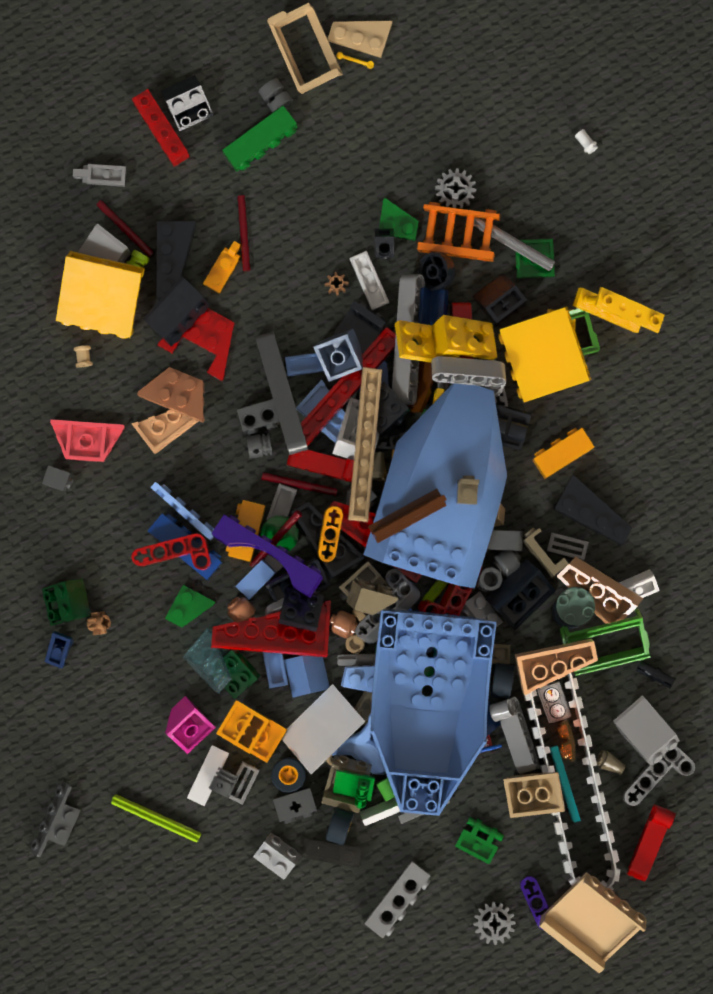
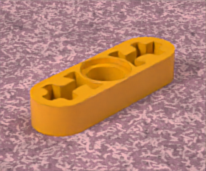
[317,506,343,562]

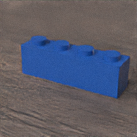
[148,513,222,580]

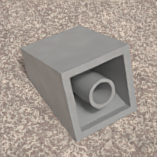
[78,224,131,263]
[613,695,680,766]

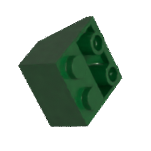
[42,578,91,626]

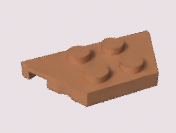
[137,367,204,423]

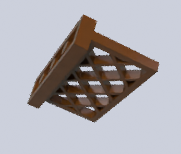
[368,488,447,543]

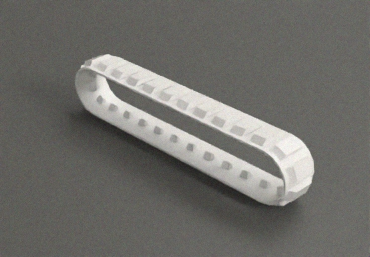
[524,673,620,890]

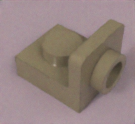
[457,475,479,505]

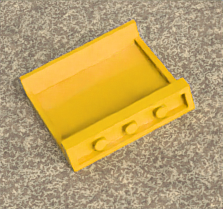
[56,251,145,338]
[498,307,591,402]

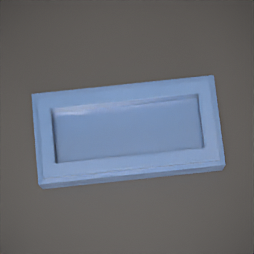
[285,353,324,377]
[235,559,276,599]
[263,652,288,688]

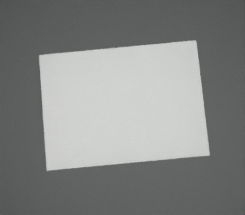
[282,684,365,774]

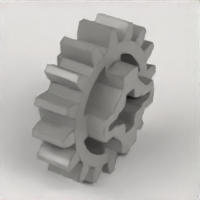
[435,168,476,209]
[473,901,516,945]

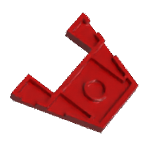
[157,308,235,381]

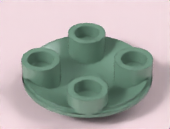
[556,587,595,626]

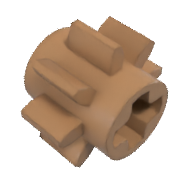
[325,272,348,297]
[87,611,111,635]

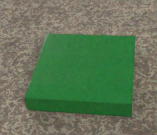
[515,239,555,279]

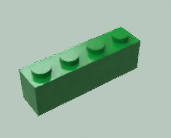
[222,106,297,172]

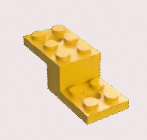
[395,315,497,363]

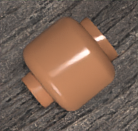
[227,597,256,622]
[330,611,359,639]

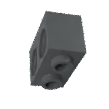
[237,399,280,435]

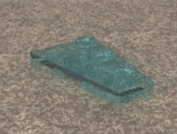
[183,628,231,693]

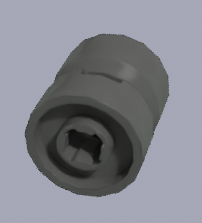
[258,78,293,113]

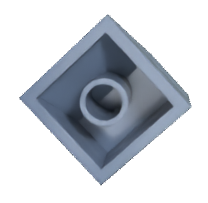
[314,329,363,382]

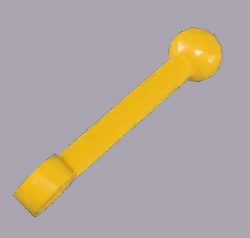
[336,52,374,69]

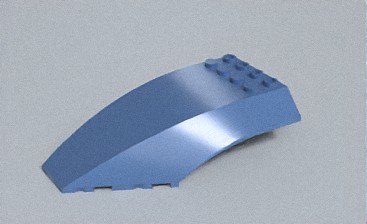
[363,383,507,589]

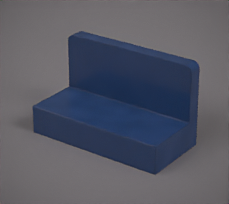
[418,287,449,325]

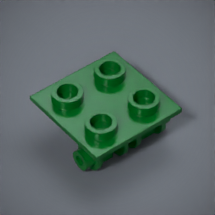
[333,770,375,809]

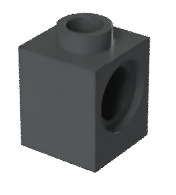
[42,466,74,492]

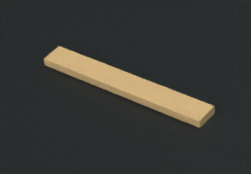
[348,367,382,522]

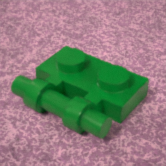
[455,817,504,864]

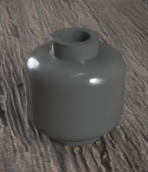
[492,550,521,577]

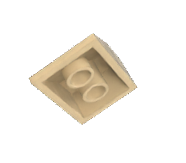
[503,772,565,818]

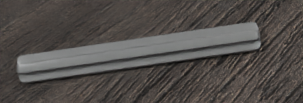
[473,217,555,271]

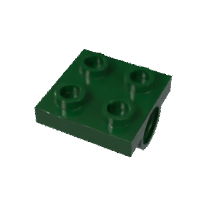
[210,649,261,699]

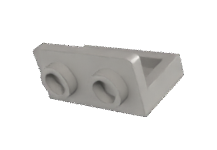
[460,592,503,627]
[253,833,301,880]

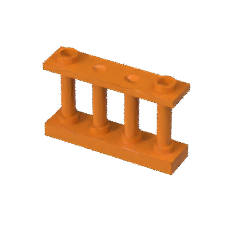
[417,202,500,262]

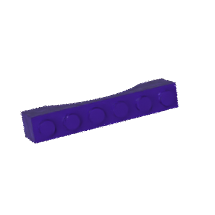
[211,515,323,598]

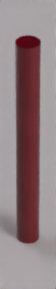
[237,195,250,272]
[96,200,155,258]
[261,472,338,496]
[250,510,302,568]

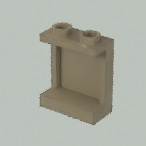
[523,527,569,577]
[322,755,372,813]

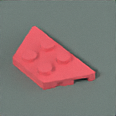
[50,420,125,462]

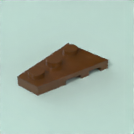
[406,361,434,413]

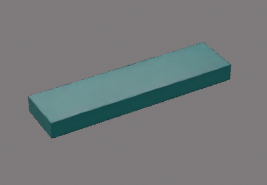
[550,745,581,822]

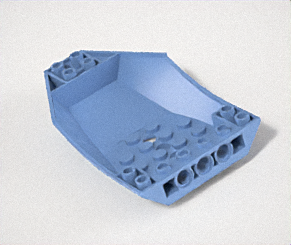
[370,609,497,816]

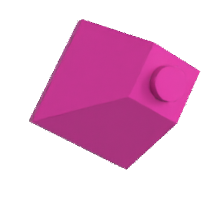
[165,696,216,754]

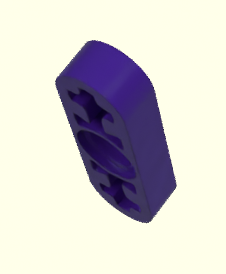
[520,876,549,930]

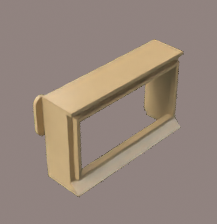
[267,3,343,94]

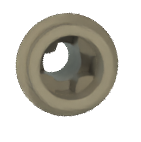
[372,452,387,481]
[596,750,626,775]

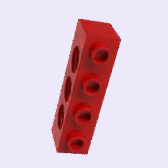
[132,89,190,167]

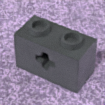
[273,787,317,824]

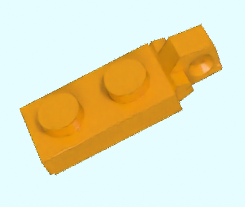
[203,241,241,294]

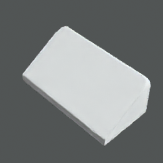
[619,570,659,598]

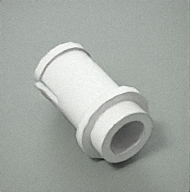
[575,129,598,154]

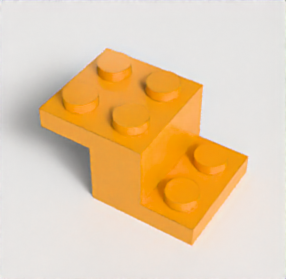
[216,700,287,763]

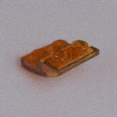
[556,719,575,762]

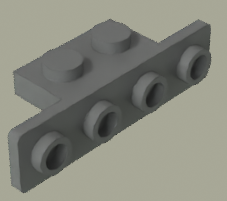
[31,781,81,857]

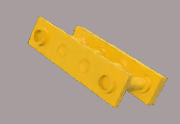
[573,287,664,333]

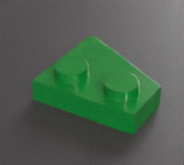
[379,198,418,241]
[165,585,216,628]

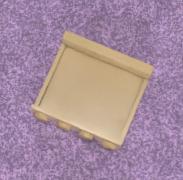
[539,872,647,973]

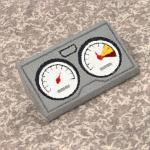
[537,681,572,723]

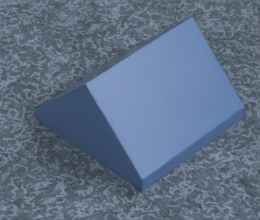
[284,655,330,697]

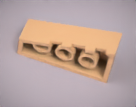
[557,557,644,624]
[515,639,598,695]

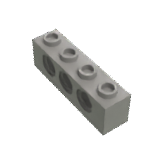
[364,860,431,938]

